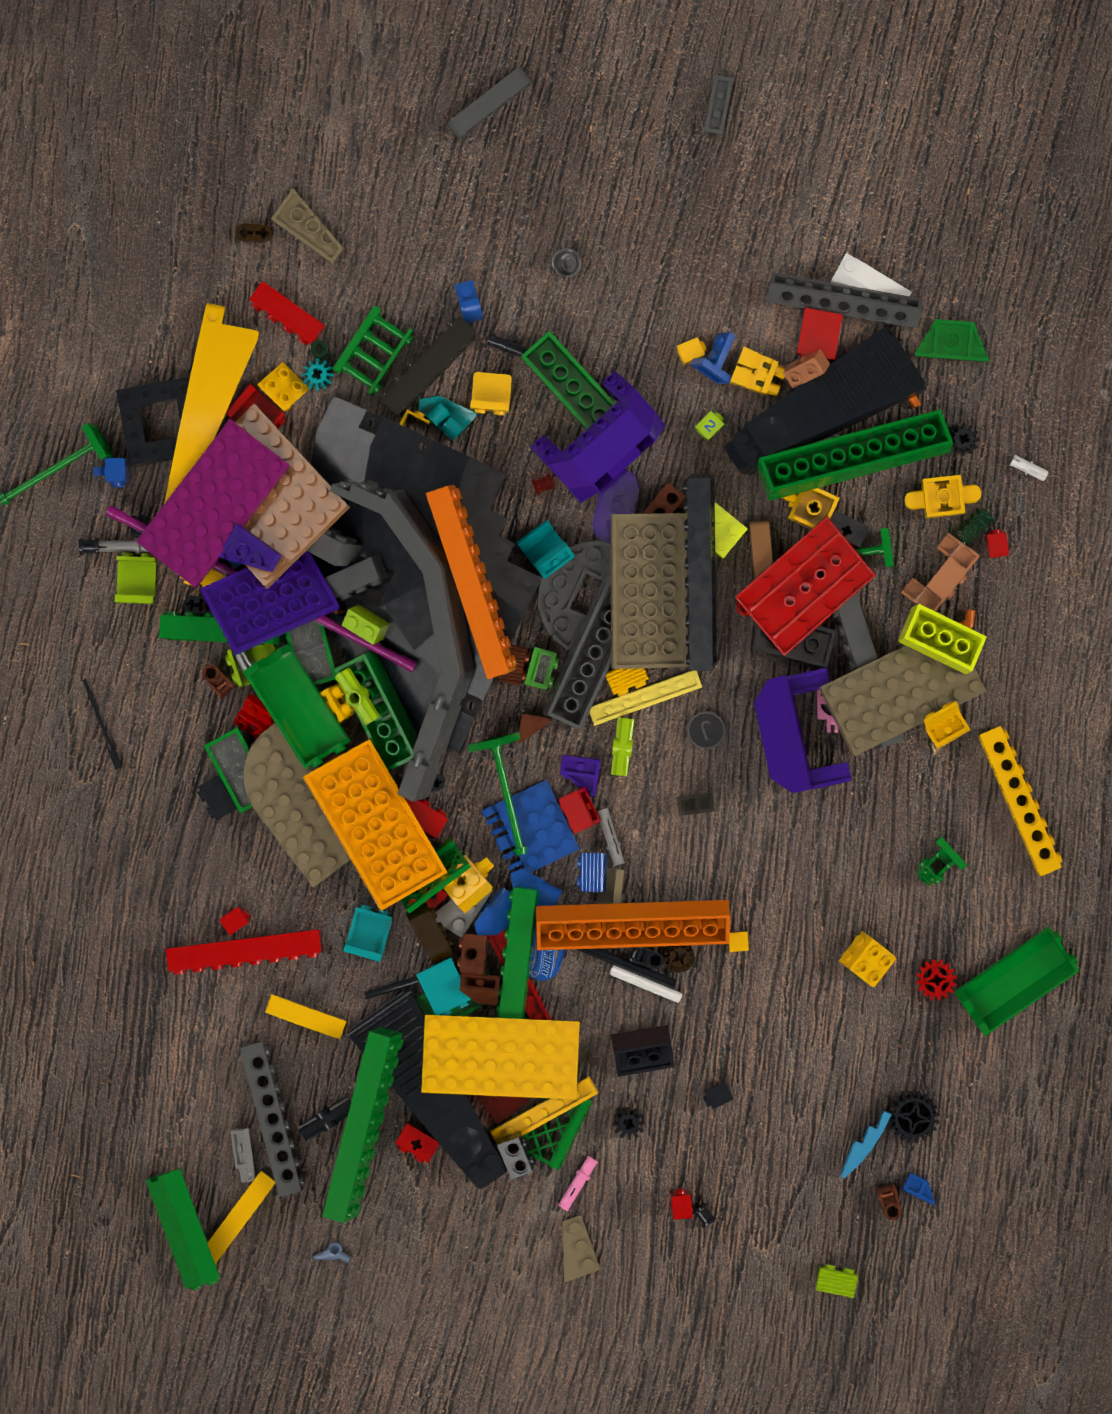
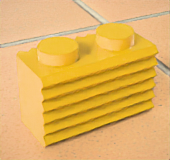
[605,668,649,697]

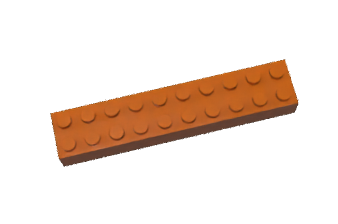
[426,485,517,680]
[536,900,730,950]

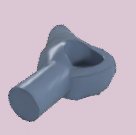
[313,1242,351,1263]

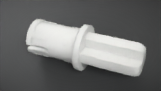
[1010,454,1048,481]

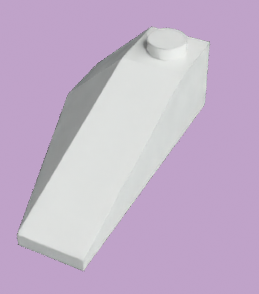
[831,253,912,296]

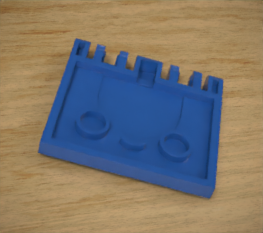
[481,780,579,873]

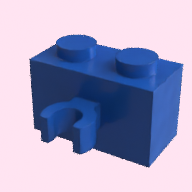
[93,458,129,488]

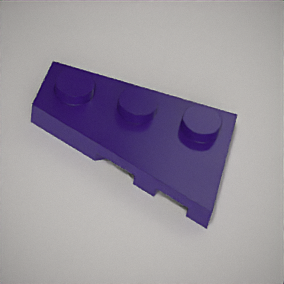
[219,524,282,572]

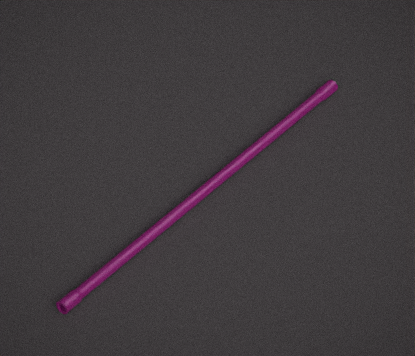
[106,505,418,673]

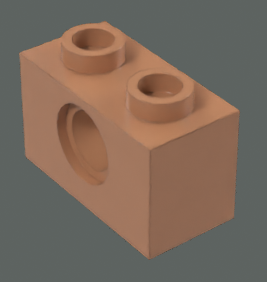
[783,349,830,389]

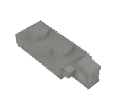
[230,1128,255,1182]

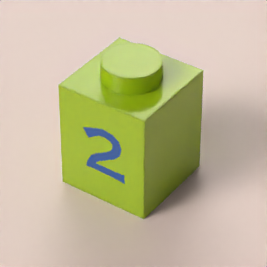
[694,411,724,442]

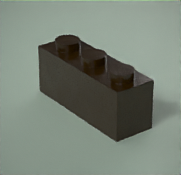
[406,902,454,965]

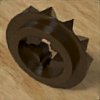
[664,945,695,973]

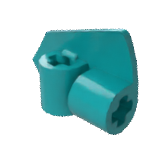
[418,396,477,441]

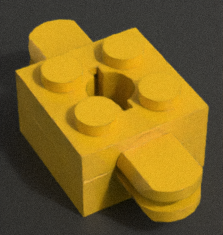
[904,475,981,519]

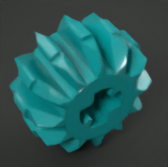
[301,358,334,392]

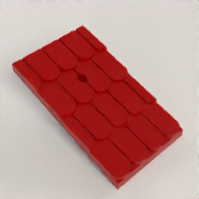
[735,516,876,656]

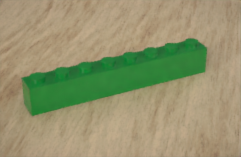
[496,885,539,1019]

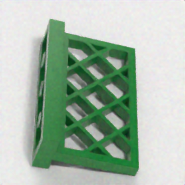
[400,837,471,914]
[518,1098,594,1170]

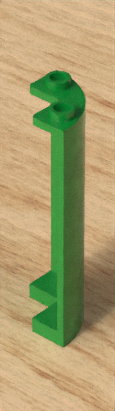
[243,644,350,769]

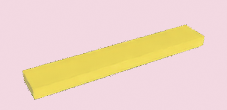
[589,671,702,726]

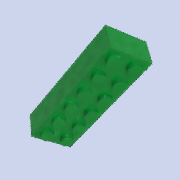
[521,331,615,430]
[159,611,281,646]
[334,651,418,771]

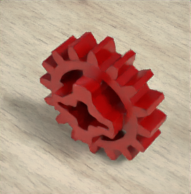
[915,959,957,1001]

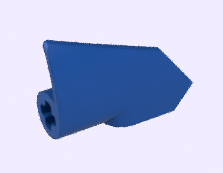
[510,869,562,906]
[474,886,512,935]

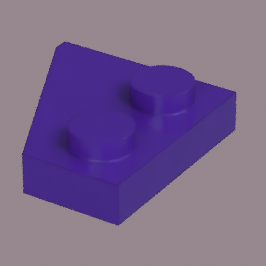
[560,754,601,797]

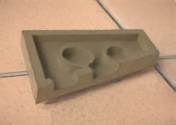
[563,1214,600,1283]

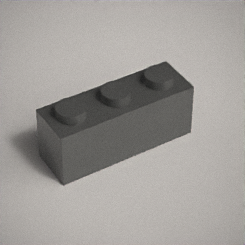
[325,555,388,601]

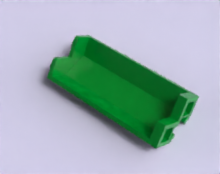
[954,926,1079,1036]
[146,1167,221,1290]

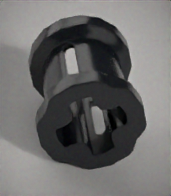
[79,538,100,556]
[692,1202,717,1228]

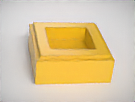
[729,931,749,952]

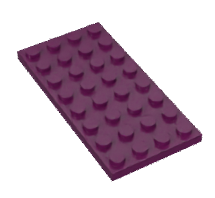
[136,419,290,588]

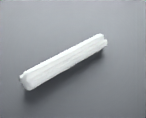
[610,965,682,1003]

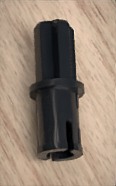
[487,334,526,357]

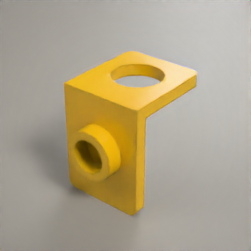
[399,409,430,426]

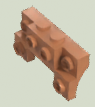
[901,533,980,612]

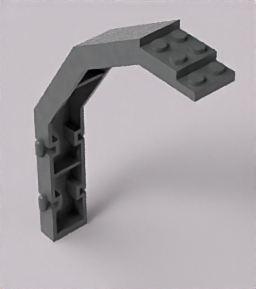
[330,480,475,802]

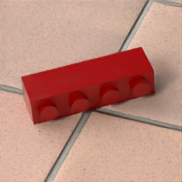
[249,281,326,346]

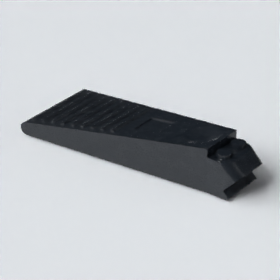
[725,326,927,476]
[346,989,507,1189]

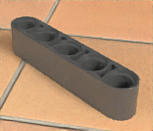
[447,67,532,139]

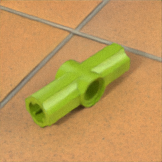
[335,668,380,726]
[611,717,634,777]

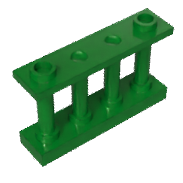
[332,305,414,396]

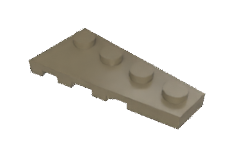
[271,189,344,264]

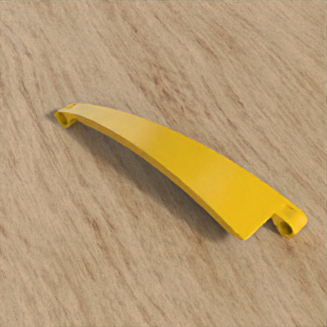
[164,303,259,504]

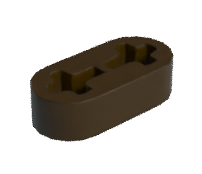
[236,224,273,243]

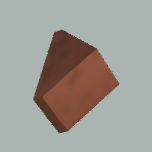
[518,713,551,743]

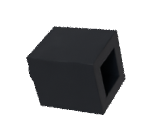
[703,1081,734,1110]

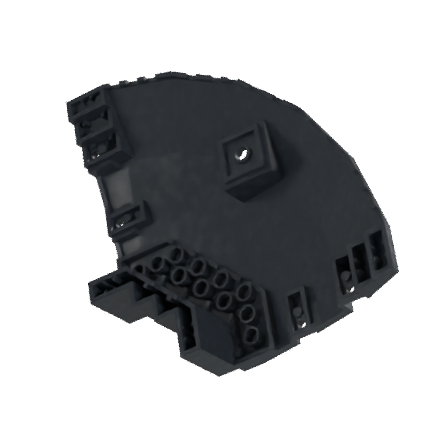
[311,396,542,753]

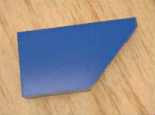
[902,1172,935,1205]

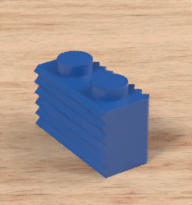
[577,853,607,892]

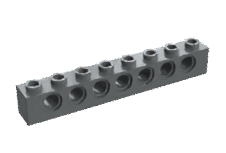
[767,272,923,328]
[240,1041,305,1197]

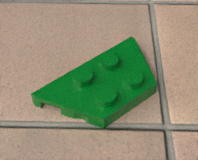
[914,319,989,362]

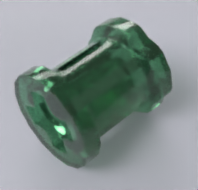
[310,340,329,360]

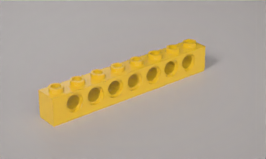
[978,726,1063,877]

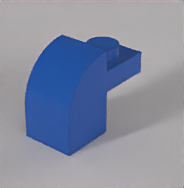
[455,280,483,325]

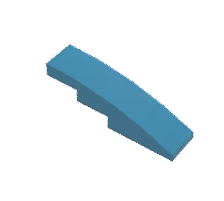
[840,1110,891,1178]

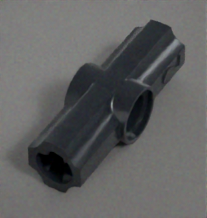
[298,1097,351,1141]

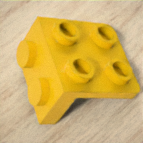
[470,372,512,416]
[924,701,970,750]
[839,931,896,987]

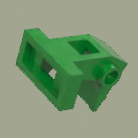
[916,837,967,886]

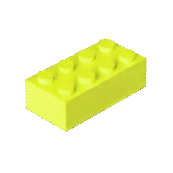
[897,604,987,674]

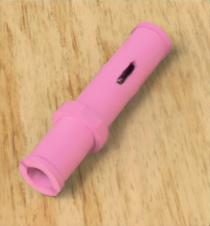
[558,1156,598,1211]

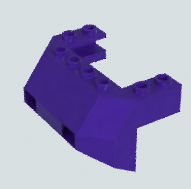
[530,371,666,503]
[754,668,852,793]

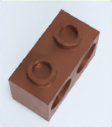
[643,483,686,514]

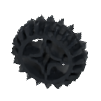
[888,1091,940,1143]

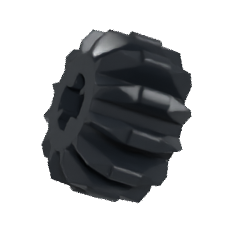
[949,423,980,456]
[612,1107,645,1140]

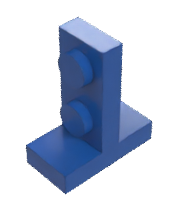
[691,332,735,384]

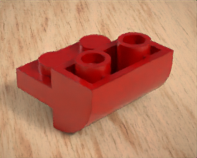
[233,693,275,739]

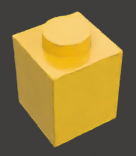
[676,337,707,366]

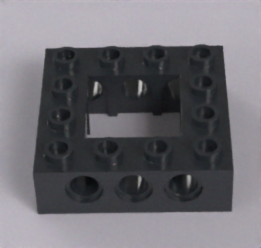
[116,377,190,467]

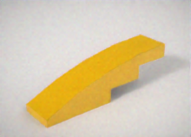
[265,994,347,1039]

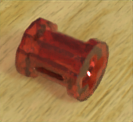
[531,474,555,496]

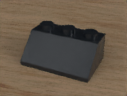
[611,1025,675,1077]

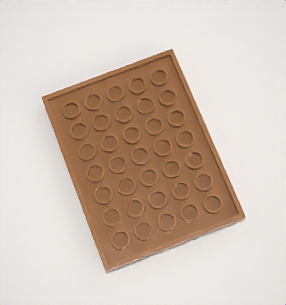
[235,404,350,589]

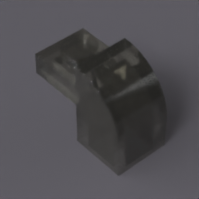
[676,792,715,816]

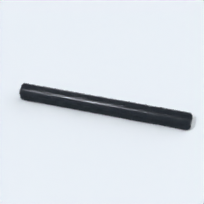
[576,948,677,989]

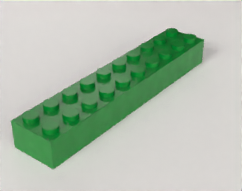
[757,409,953,501]
[322,1027,403,1223]

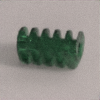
[954,508,997,547]

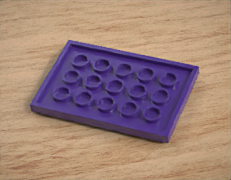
[200,551,339,655]

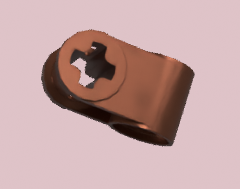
[202,665,237,700]
[875,1181,901,1220]

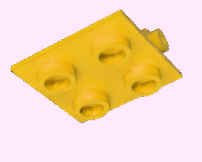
[257,362,309,412]

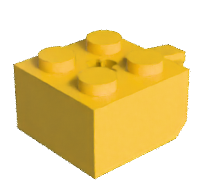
[782,488,840,529]
[440,855,494,913]

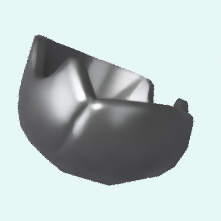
[552,248,582,278]

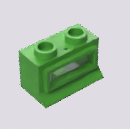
[525,647,559,691]

